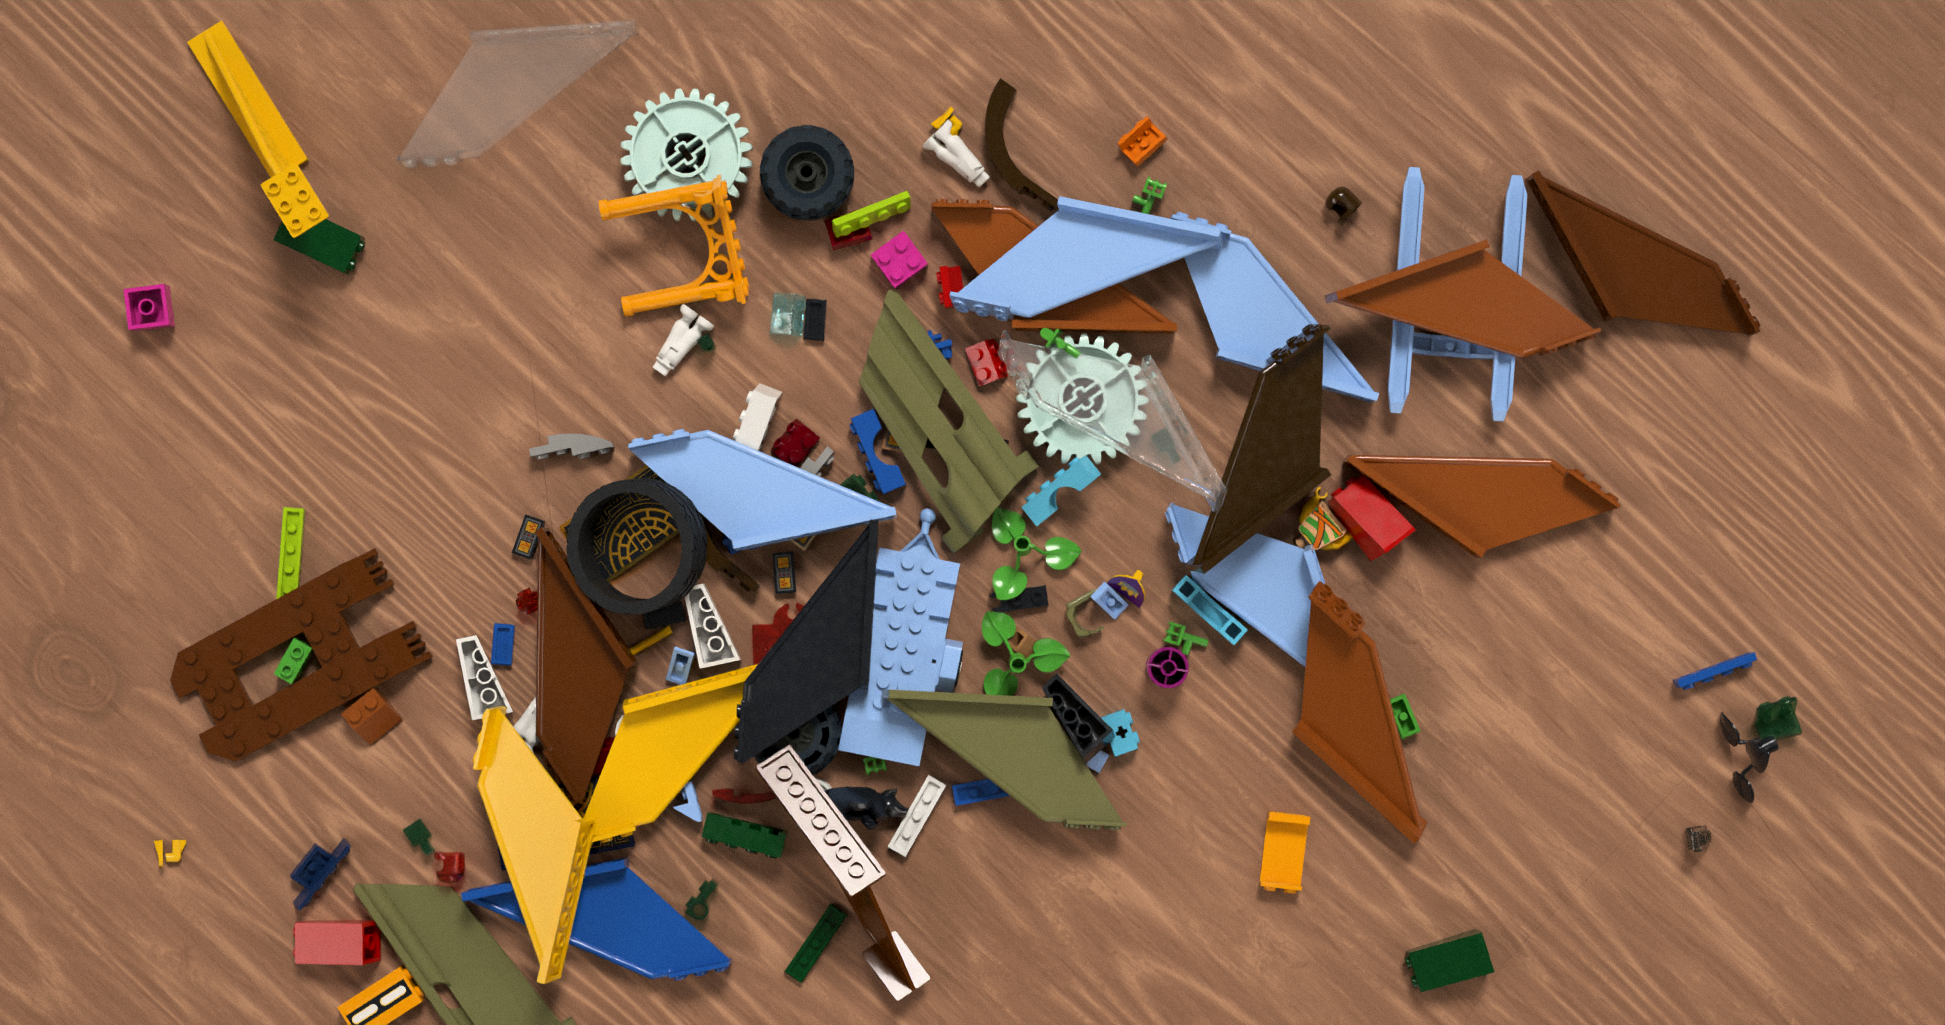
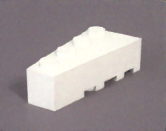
[685,584,742,669]
[456,635,513,720]

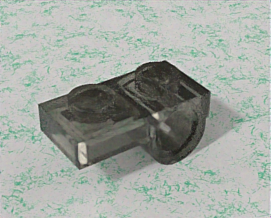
[1685,825,1712,852]

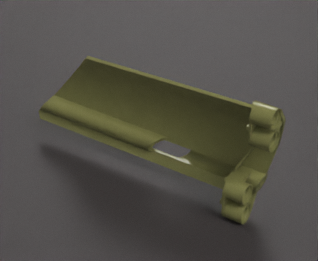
[353,883,577,1025]

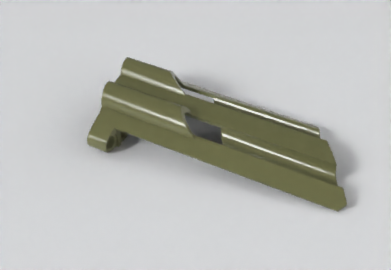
[859,290,1039,554]

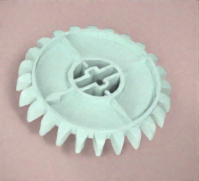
[620,88,753,222]

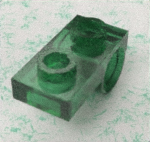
[685,878,719,920]

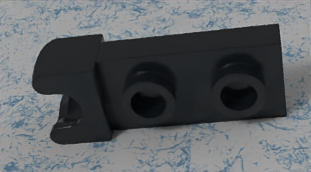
[989,585,1049,612]

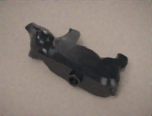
[825,786,909,830]

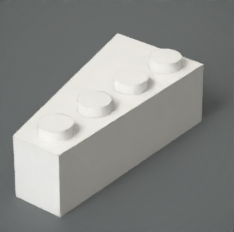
[732,383,782,451]

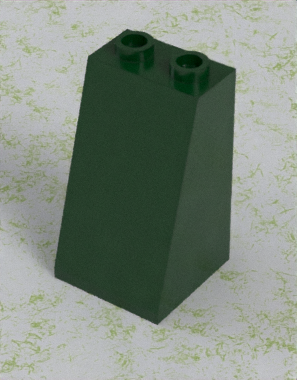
[273,219,366,275]
[1404,929,1495,992]

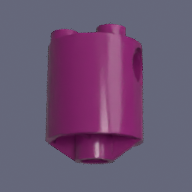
[1146,647,1189,688]

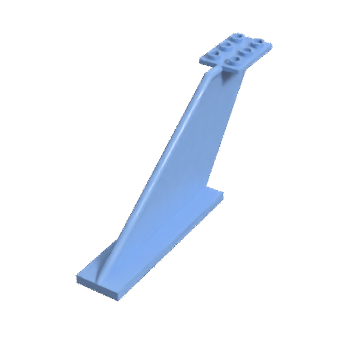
[949,196,1222,321]
[1170,212,1379,403]
[628,429,897,551]
[1165,502,1326,667]

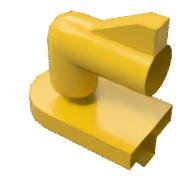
[930,106,962,136]
[154,840,186,867]

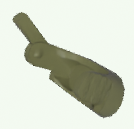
[1066,589,1104,638]

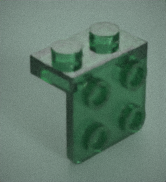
[1753,696,1802,741]

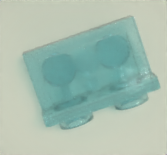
[770,293,806,336]

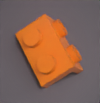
[1117,116,1168,167]

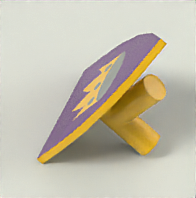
[1107,570,1145,608]

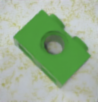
[274,638,314,684]

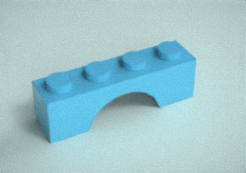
[1021,455,1101,526]
[1171,575,1247,645]

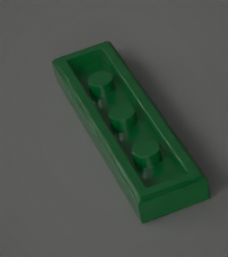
[784,903,847,983]

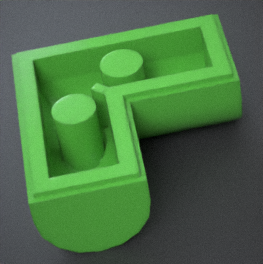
[1390,693,1421,739]

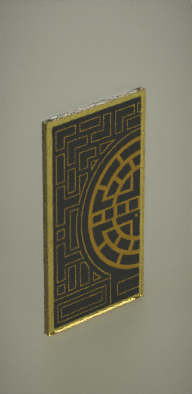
[559,465,703,582]

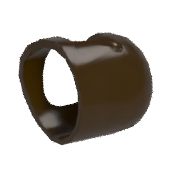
[1325,186,1362,226]

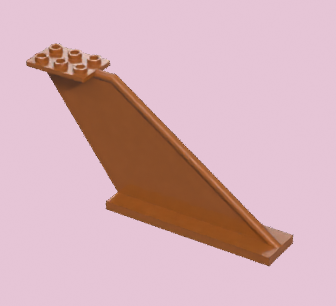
[931,199,1177,334]
[1324,240,1601,358]
[1343,454,1621,558]
[1292,581,1427,844]

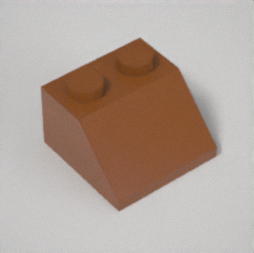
[341,687,402,745]

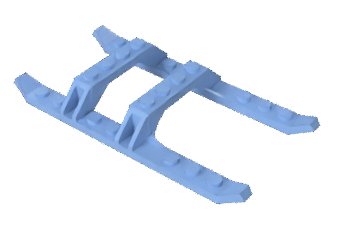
[1387,167,1527,422]

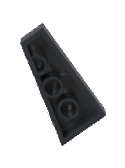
[1042,674,1115,765]

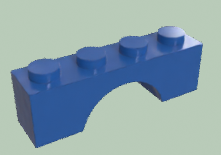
[849,409,906,494]

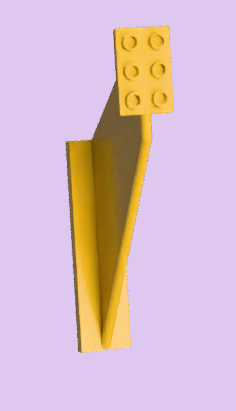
[187,21,329,238]
[584,664,758,846]
[473,706,597,984]

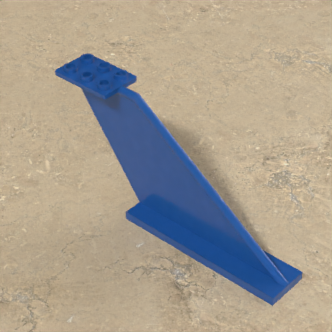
[461,857,732,981]

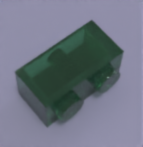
[697,333,716,353]

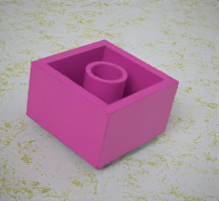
[871,230,928,290]
[123,284,175,332]

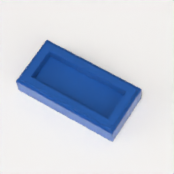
[491,623,515,666]

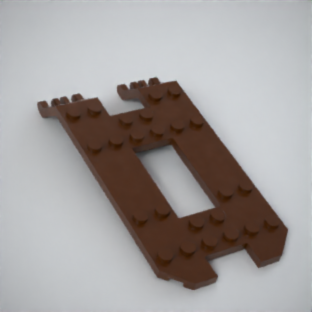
[170,548,433,761]

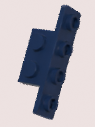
[290,838,351,911]

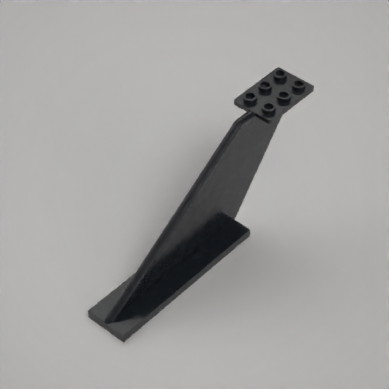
[734,520,879,765]

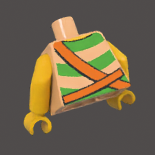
[1295,487,1353,551]

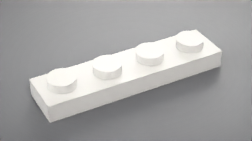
[888,775,946,857]

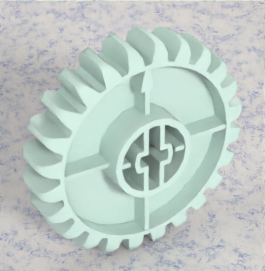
[1016,333,1149,465]

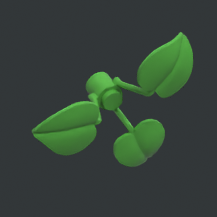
[992,507,1081,600]
[982,611,1070,696]

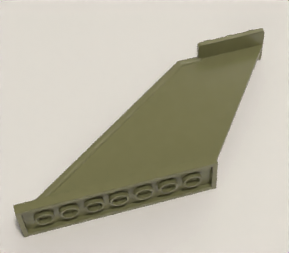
[881,689,1127,830]

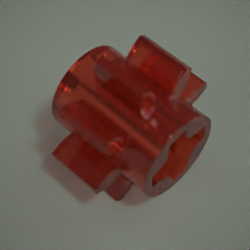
[516,588,537,615]

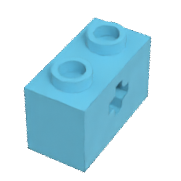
[1101,709,1140,756]

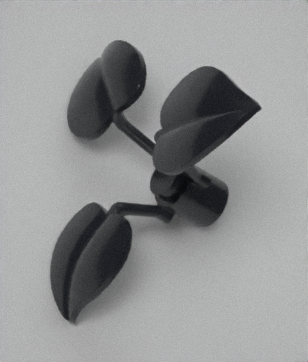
[1720,712,1778,804]

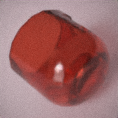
[434,851,465,884]

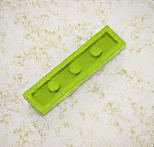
[832,191,911,238]

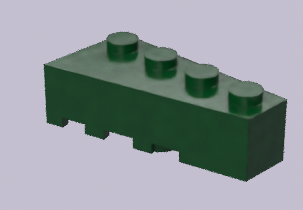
[701,812,788,859]

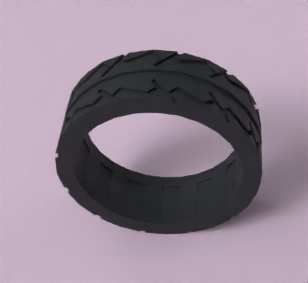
[566,478,708,615]

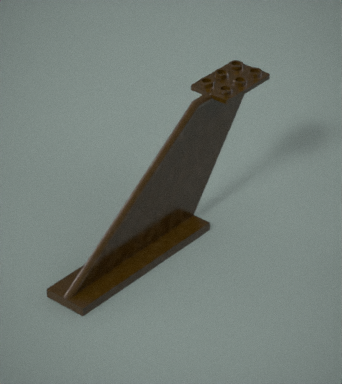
[1185,324,1331,574]

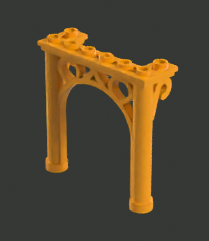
[599,175,749,317]

